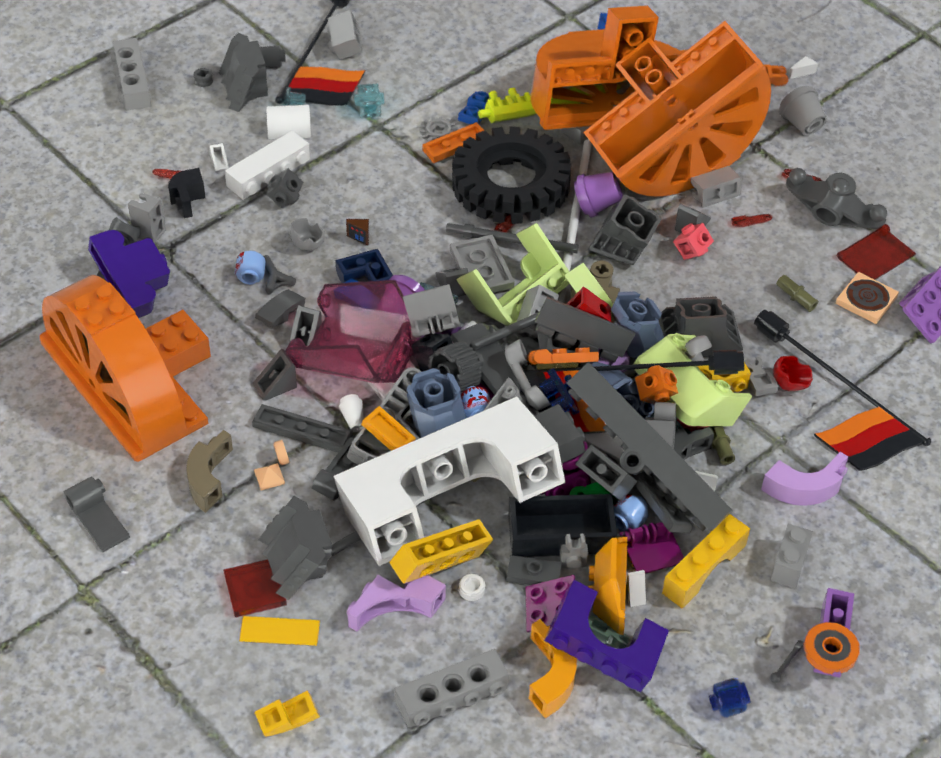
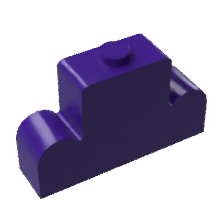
[88,230,170,318]

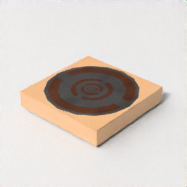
[835,272,899,324]

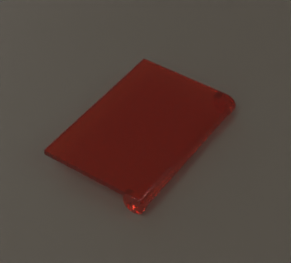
[837,224,916,280]

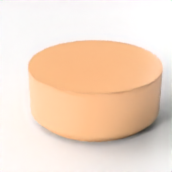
[273,440,290,466]

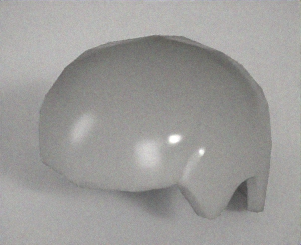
[290,218,325,250]

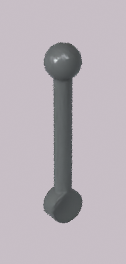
[771,640,804,683]

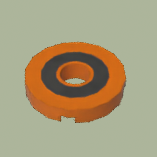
[804,622,860,674]

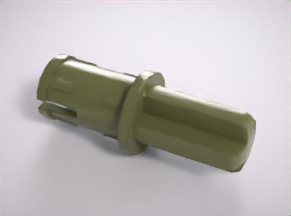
[776,275,819,312]
[709,426,735,465]

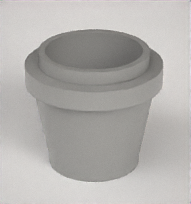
[779,86,827,135]

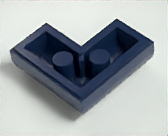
[335,248,393,294]

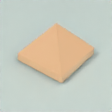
[254,463,285,491]

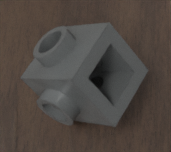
[266,168,304,208]

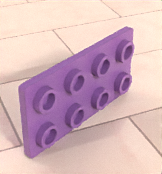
[899,266,941,344]

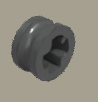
[194,68,213,87]

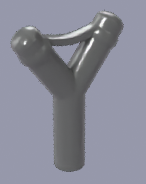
[263,255,296,293]

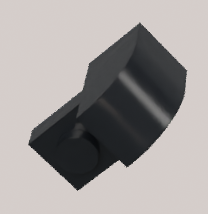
[168,168,206,218]

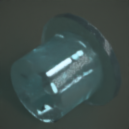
[283,87,306,106]

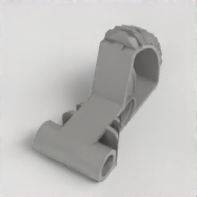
[347,368,421,465]

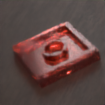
[223,559,287,618]

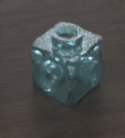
[354,84,384,118]

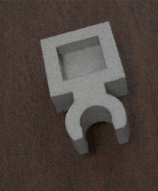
[745,357,779,397]
[559,534,588,569]

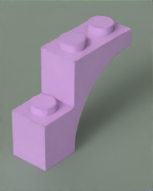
[347,575,446,632]

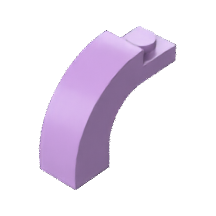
[761,452,848,505]

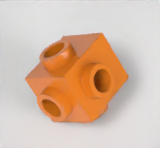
[635,365,678,405]

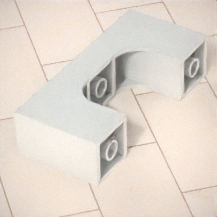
[334,397,565,566]

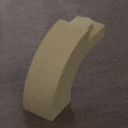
[186,430,233,513]

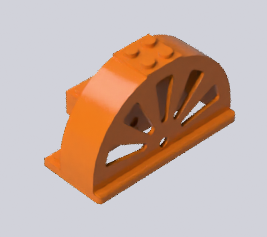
[531,5,687,130]
[583,21,771,197]
[40,275,211,462]

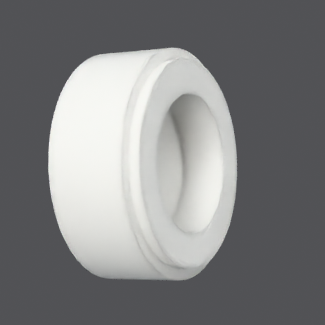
[459,574,485,601]

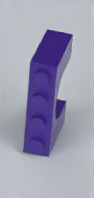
[544,580,669,692]

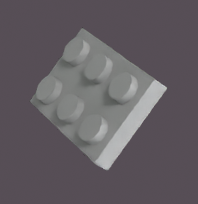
[450,234,515,293]

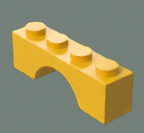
[662,514,750,609]

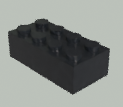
[508,494,617,557]

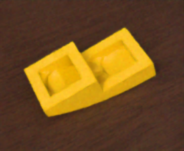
[255,690,320,737]

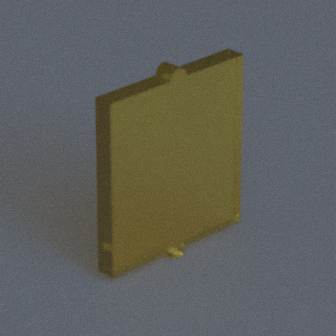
[536,362,578,370]

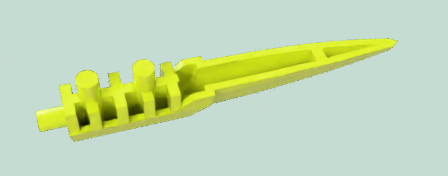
[478,84,621,123]

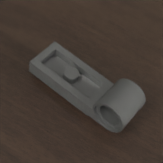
[312,437,371,501]

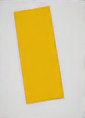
[239,616,320,646]

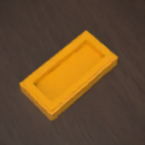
[361,406,416,451]

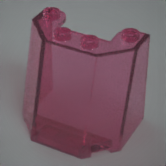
[285,280,415,383]

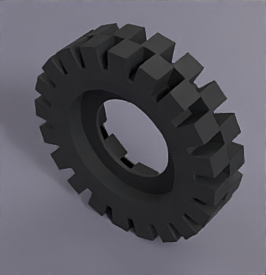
[452,126,571,224]

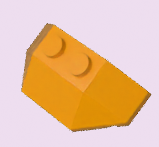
[588,537,627,635]

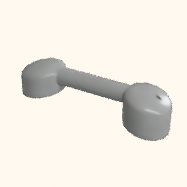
[685,335,712,361]
[505,339,550,410]

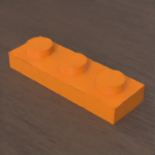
[422,122,484,163]

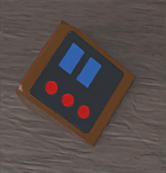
[346,219,369,245]

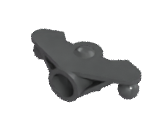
[786,168,887,229]

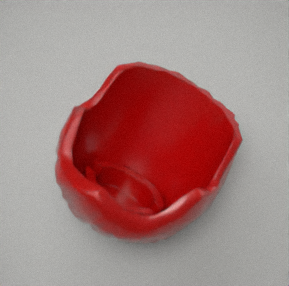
[773,356,813,391]

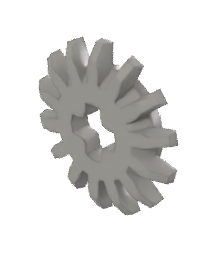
[420,117,458,142]

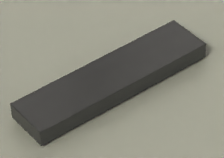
[252,404,353,452]
[628,462,693,533]

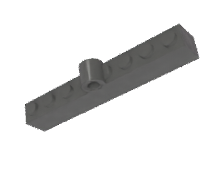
[567,362,733,532]

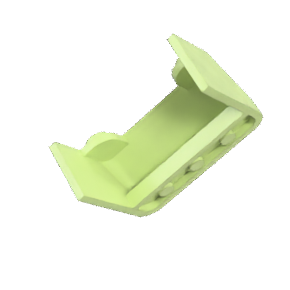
[456,223,569,326]
[633,333,752,426]

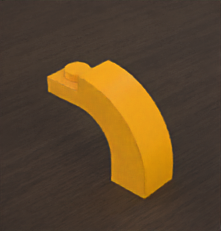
[529,619,577,718]

